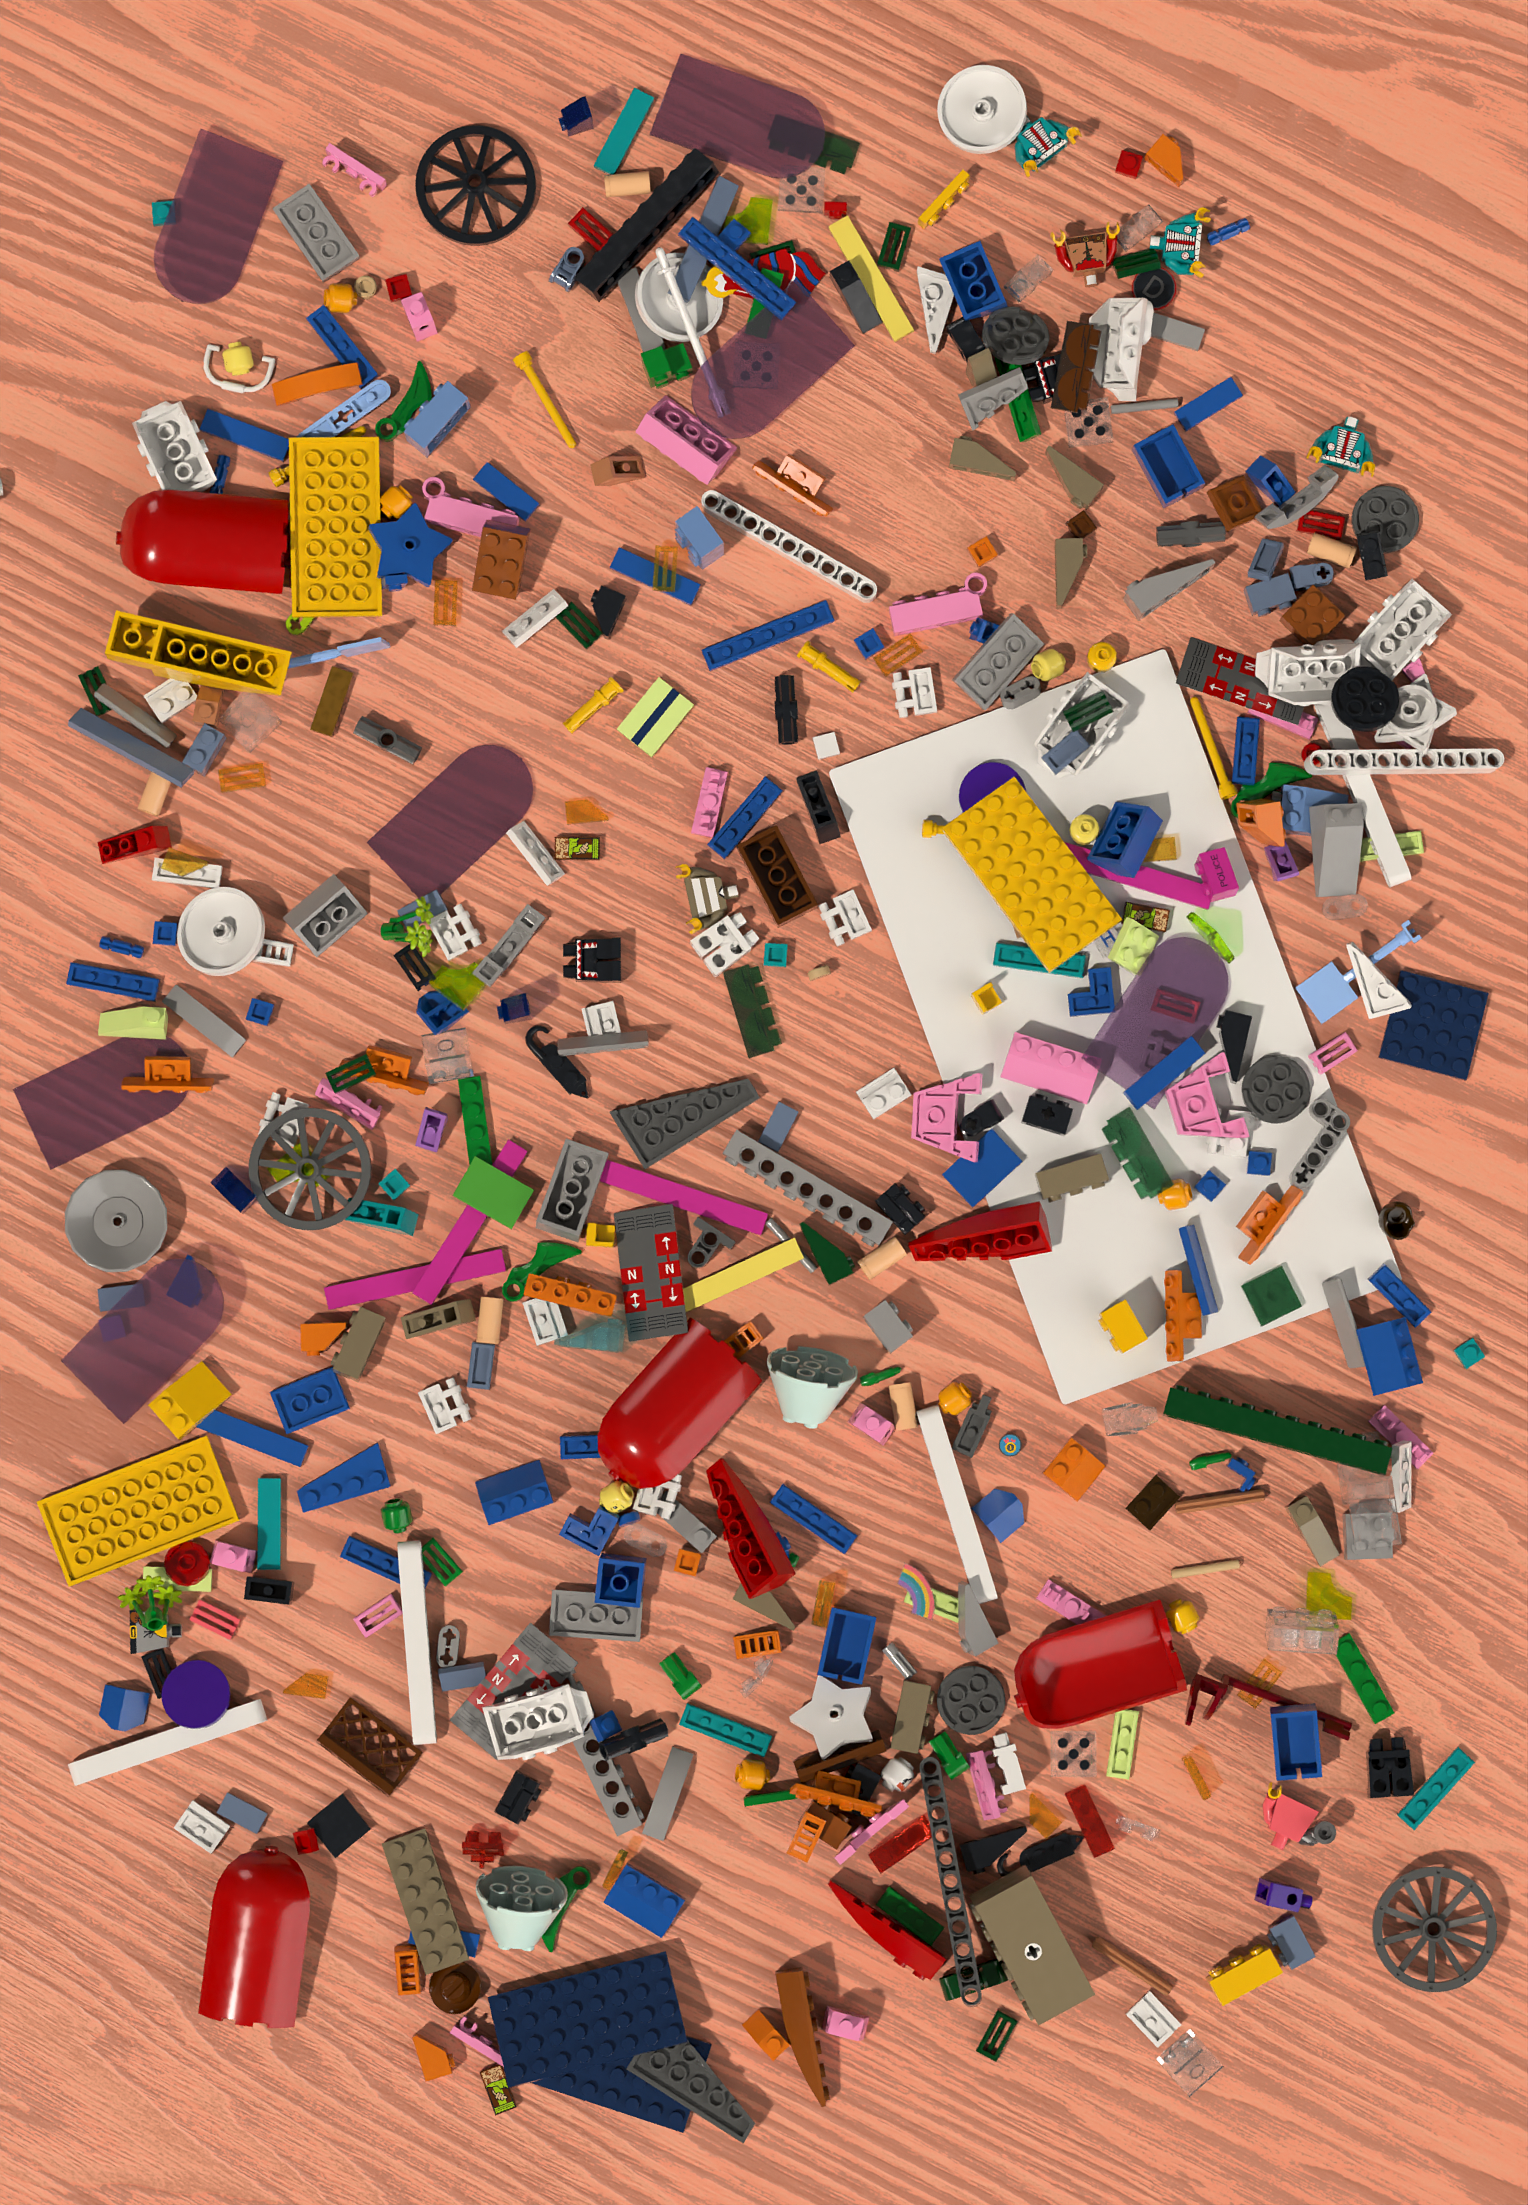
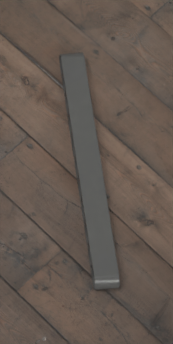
[920,1757,982,2007]

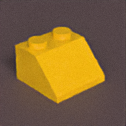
[1098,1299,1148,1354]

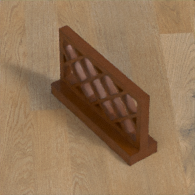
[316,1697,423,1797]
[793,1729,886,1783]

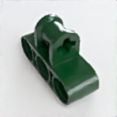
[939,1959,1009,2001]

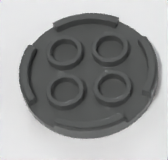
[982,307,1049,365]
[1351,486,1419,554]
[1241,1056,1310,1124]
[937,1666,1005,1735]

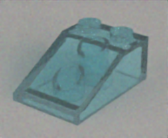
[554,1319,626,1353]

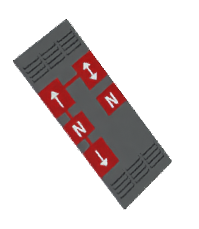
[1176,637,1304,725]
[614,1204,688,1342]
[450,1623,578,1760]

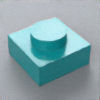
[152,201,176,227]
[764,943,788,968]
[378,1169,411,1201]
[1453,1338,1485,1369]

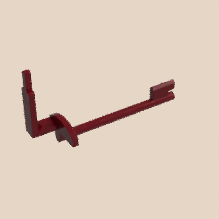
[1185,1673,1352,1741]

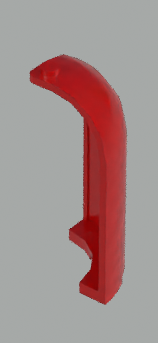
[116,490,288,594]
[598,1317,762,1489]
[1014,1599,1187,1729]
[198,1846,310,2028]

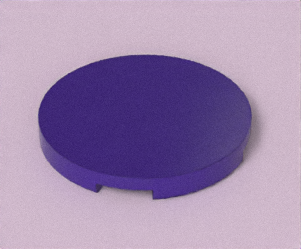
[959,762,1026,812]
[162,1660,230,1729]

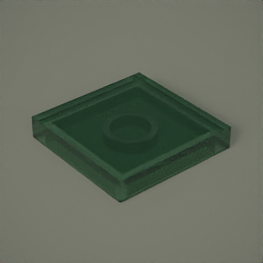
[1241,1266,1302,1327]

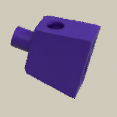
[1254,1878,1312,1912]

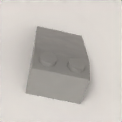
[1123,559,1216,621]
[1309,803,1364,897]
[536,1139,609,1242]

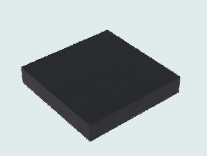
[307,1794,371,1858]

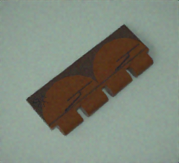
[1051,321,1102,413]

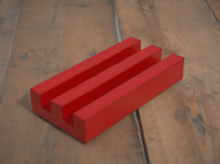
[568,207,613,251]
[1296,510,1345,540]

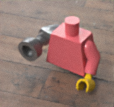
[1262,1782,1336,1850]

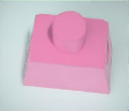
[401,292,438,342]
[848,1403,895,1446]
[210,1540,257,1573]
[821,2006,869,2041]

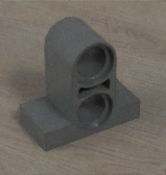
[688,1217,736,1269]

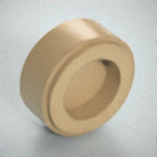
[354,276,377,299]
[807,965,831,981]

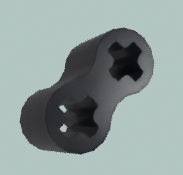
[946,317,986,363]

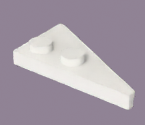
[917,266,954,354]
[1346,942,1412,1019]

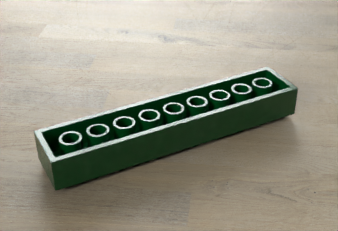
[1163,1385,1393,1476]

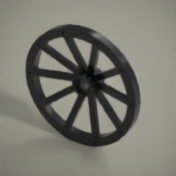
[415,125,536,246]

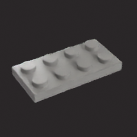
[272,184,360,283]
[952,613,1044,711]
[549,1590,643,1642]

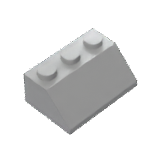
[283,874,368,957]

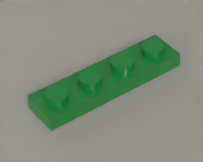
[995,358,1041,442]
[458,1076,493,1165]
[1329,1633,1395,1724]

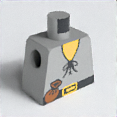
[129,1610,182,1654]

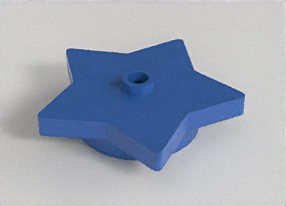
[368,503,453,587]

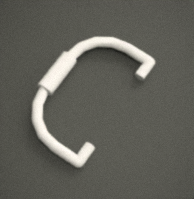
[203,344,275,394]

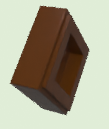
[1065,510,1097,538]

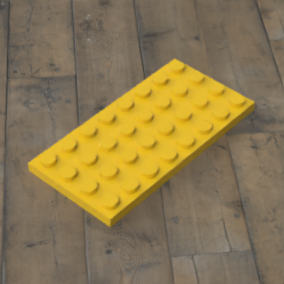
[289,437,382,618]
[941,777,1122,973]
[37,1436,240,1587]

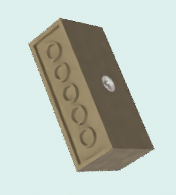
[968,1865,1095,2025]

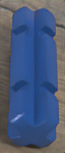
[1207,218,1250,245]
[210,455,230,494]
[99,936,144,958]

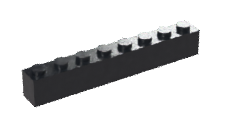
[575,148,719,302]

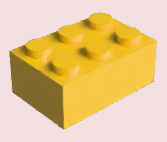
[1206,1944,1283,2006]

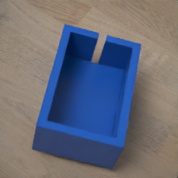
[1132,424,1205,509]
[817,1607,877,1685]
[1270,1703,1322,1781]

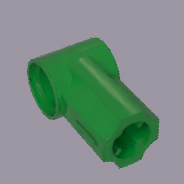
[659,1652,702,1700]
[929,1731,970,1780]

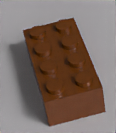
[737,825,818,928]

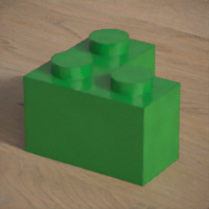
[641,343,693,389]

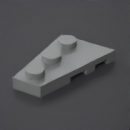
[958,367,1028,430]

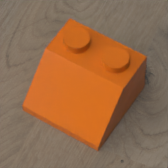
[1042,1438,1105,1502]

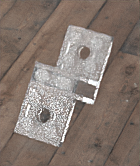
[1337,1431,1402,1550]

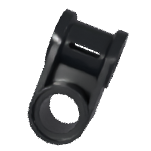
[960,1099,1005,1137]

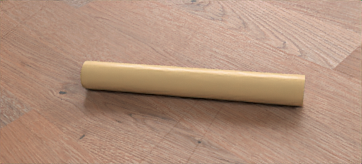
[1171,1559,1240,1579]

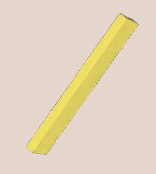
[828,215,914,343]
[683,1238,804,1312]

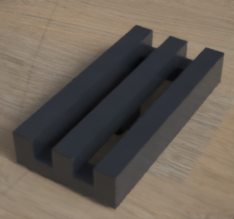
[393,943,437,991]
[141,1648,172,1699]

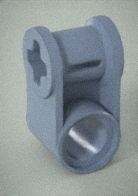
[549,247,585,293]
[1289,563,1333,591]

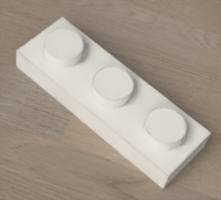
[502,589,568,648]
[506,821,565,886]
[152,858,223,888]
[1390,1440,1411,1513]

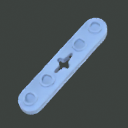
[296,380,391,438]

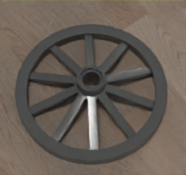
[249,1108,372,1230]
[1372,1866,1497,1992]

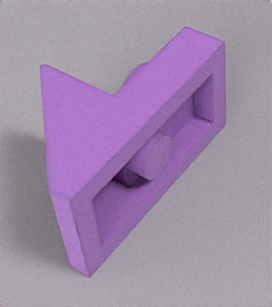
[1264,841,1299,881]
[415,1107,448,1152]

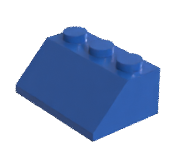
[939,241,1008,321]
[1087,802,1163,878]
[1356,1317,1423,1396]
[475,1460,554,1525]
[603,1863,686,1938]

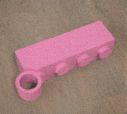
[422,477,519,537]
[889,573,987,636]

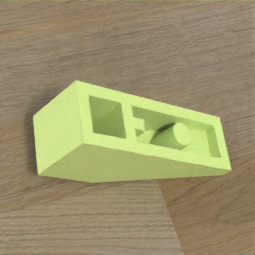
[98,1006,168,1040]

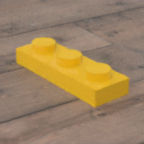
[918,170,970,229]

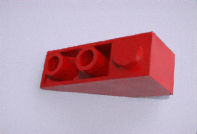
[98,826,172,864]

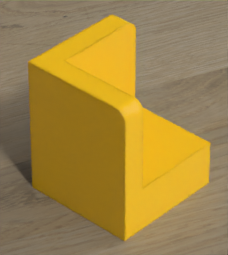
[971,982,1002,1015]
[586,1223,615,1248]

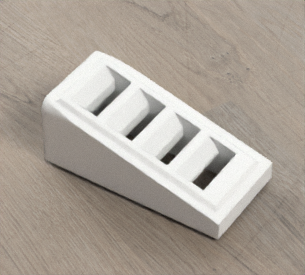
[252,939,294,967]

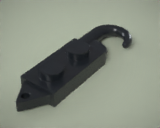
[525,1025,588,1099]
[997,1832,1084,1877]

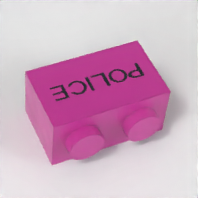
[1194,847,1239,902]

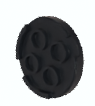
[1331,666,1399,732]

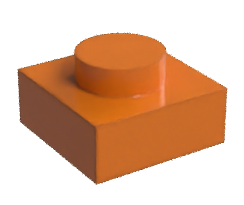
[967,536,998,568]
[674,1549,701,1577]

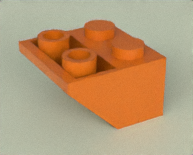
[1236,799,1286,847]

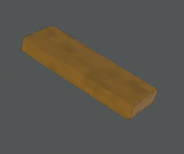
[310,666,354,737]

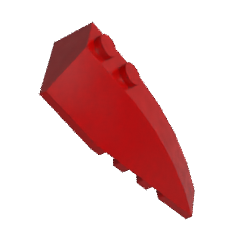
[908,1201,1052,1261]
[706,1458,796,1599]
[828,1879,946,1981]

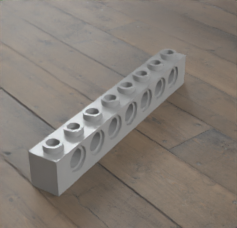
[723,1130,893,1247]
[543,1669,644,1836]

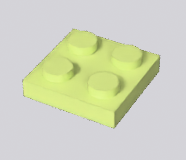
[1108,917,1159,977]

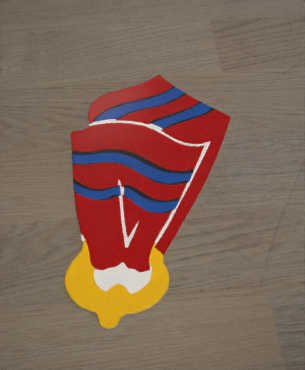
[701,249,826,305]

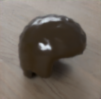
[1378,1201,1415,1240]

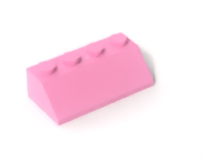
[636,395,737,485]
[1000,1032,1102,1105]

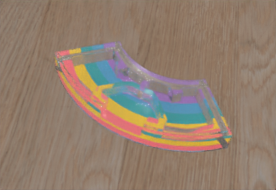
[897,1562,935,1621]

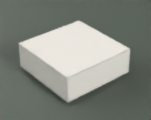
[813,732,840,760]

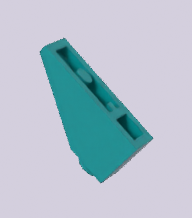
[345,1198,419,1236]

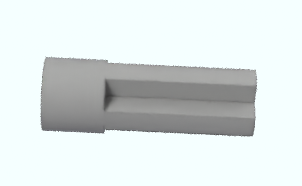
[882,1642,917,1680]

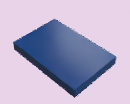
[942,1128,1023,1208]
[270,1367,350,1434]

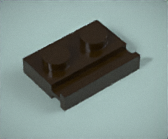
[1125,1475,1180,1531]

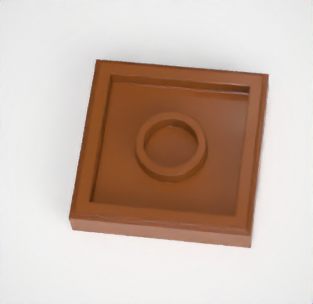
[1206,475,1262,532]

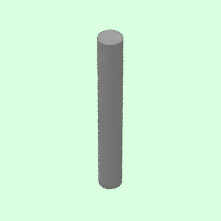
[1110,398,1178,414]
[765,1218,818,1273]

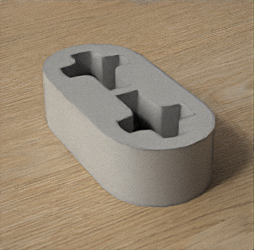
[1000,676,1041,709]
[436,1625,460,1668]

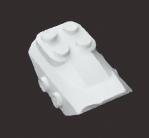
[1088,298,1154,401]
[132,401,217,492]
[1354,579,1452,681]
[1255,639,1361,706]
[1034,672,1131,778]
[482,1684,594,1760]

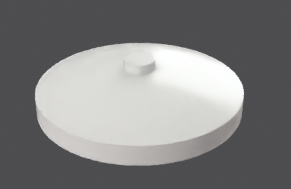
[937,65,1027,154]
[635,253,723,342]
[177,887,265,976]

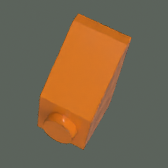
[1144,134,1183,187]
[300,1322,348,1356]
[742,2009,790,2061]
[412,2034,456,2082]

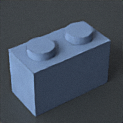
[1243,573,1297,617]
[182,723,227,777]
[1267,1914,1316,1970]

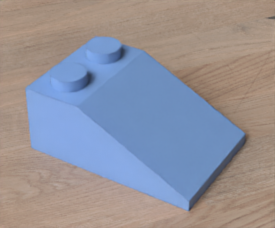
[1281,785,1349,836]

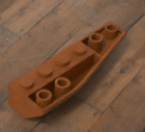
[775,1967,830,2107]

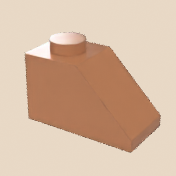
[590,456,645,486]
[192,685,224,729]

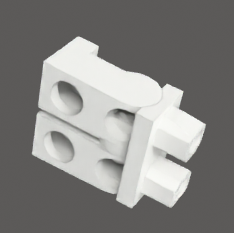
[690,912,759,978]
[991,1732,1026,1795]

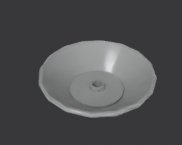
[64,1169,167,1272]

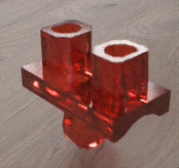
[462,1831,504,1869]

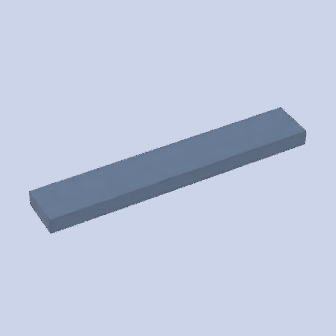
[668,176,739,303]
[68,708,194,788]

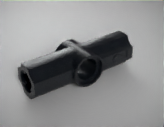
[774,675,798,745]
[599,1718,668,1761]

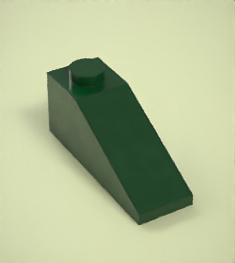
[799,1222,855,1286]

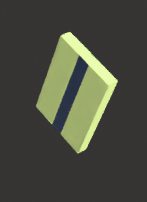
[617,677,694,758]

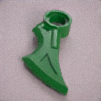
[375,361,432,442]
[1230,763,1312,818]
[502,1242,582,1302]
[542,1866,591,1953]

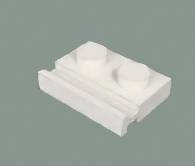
[144,678,197,724]
[581,1001,621,1036]
[856,1068,912,1120]
[523,1298,568,1346]
[174,1800,230,1854]
[1125,1991,1181,2048]

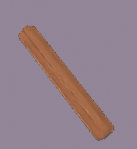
[1175,1489,1265,1514]
[1092,1937,1173,1996]

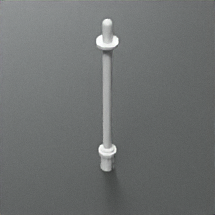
[655,247,731,418]

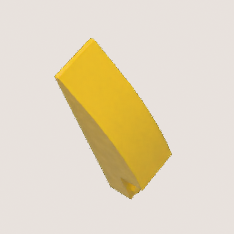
[105,610,292,696]

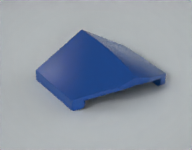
[416,988,469,1035]
[971,1489,1024,1543]
[99,1684,150,1732]

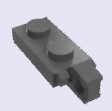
[951,1394,992,1458]

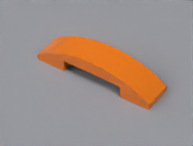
[272,362,363,406]

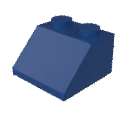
[595,1553,647,1608]

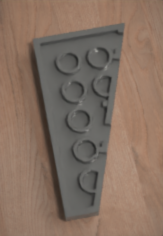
[609,1079,760,1169]
[626,2041,755,2143]

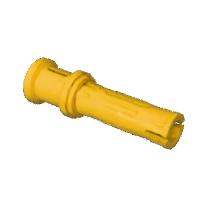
[796,640,861,693]
[562,676,624,734]

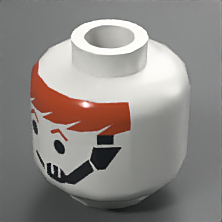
[880,1757,914,1792]

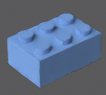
[404,381,471,457]
[674,506,724,570]

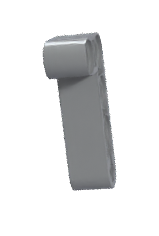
[1289,1099,1350,1189]

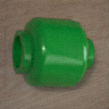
[381,1498,413,1533]

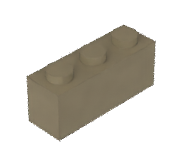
[1035,1153,1109,1203]
[331,1307,386,1382]
[890,1680,934,1754]

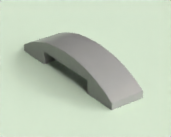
[617,267,666,352]
[1255,465,1339,529]
[472,904,546,987]
[162,985,247,1058]
[642,1747,694,1841]

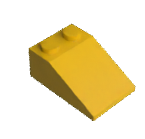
[148,1361,232,1440]

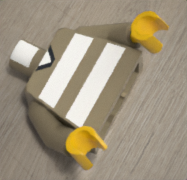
[675,864,738,934]

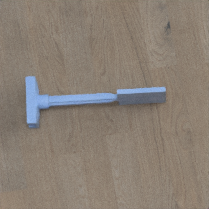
[288,637,390,669]
[1296,920,1422,1024]

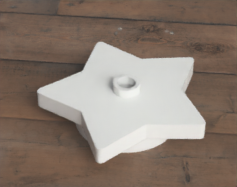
[1374,674,1457,754]
[789,1675,873,1760]

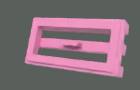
[1308,1032,1358,1075]
[353,1594,403,1638]

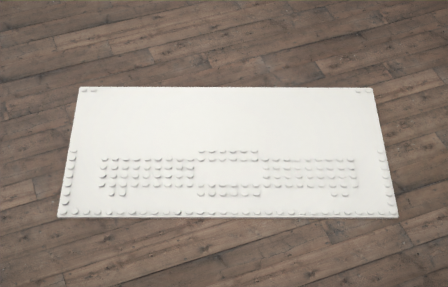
[829,649,1402,1404]

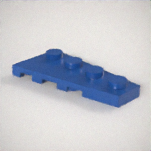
[297,1443,391,1513]

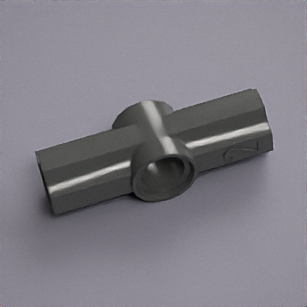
[1156,521,1225,547]
[353,716,422,765]

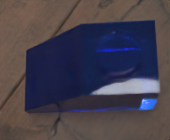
[558,96,594,137]
[497,993,532,1024]
[210,1167,257,1214]

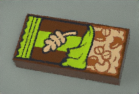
[554,837,600,861]
[1121,901,1170,933]
[479,2064,517,2116]

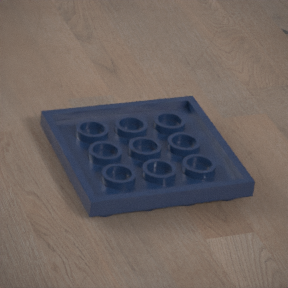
[1378,970,1489,1081]

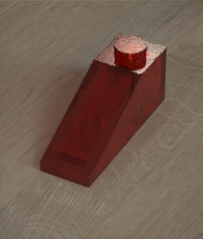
[1064,1784,1115,1858]
[867,1815,932,1874]

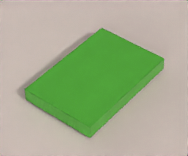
[452,1156,534,1230]

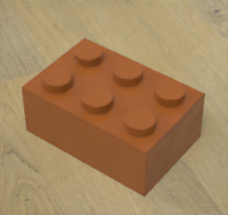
[472,520,531,600]

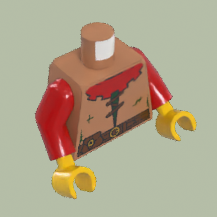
[1050,222,1120,287]

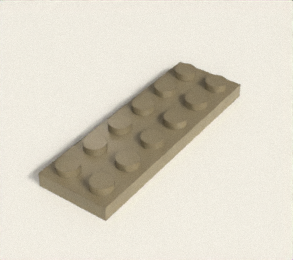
[382,1829,470,1975]

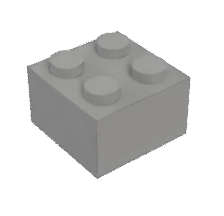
[863,1300,913,1354]
[1342,1512,1393,1560]

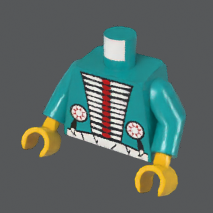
[1014,115,1082,177]
[1149,207,1211,278]
[1306,417,1375,477]

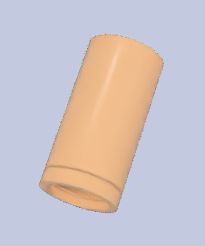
[604,171,651,198]
[1307,532,1357,568]
[137,772,171,817]
[857,1236,907,1280]
[476,1297,503,1345]
[889,1382,918,1431]

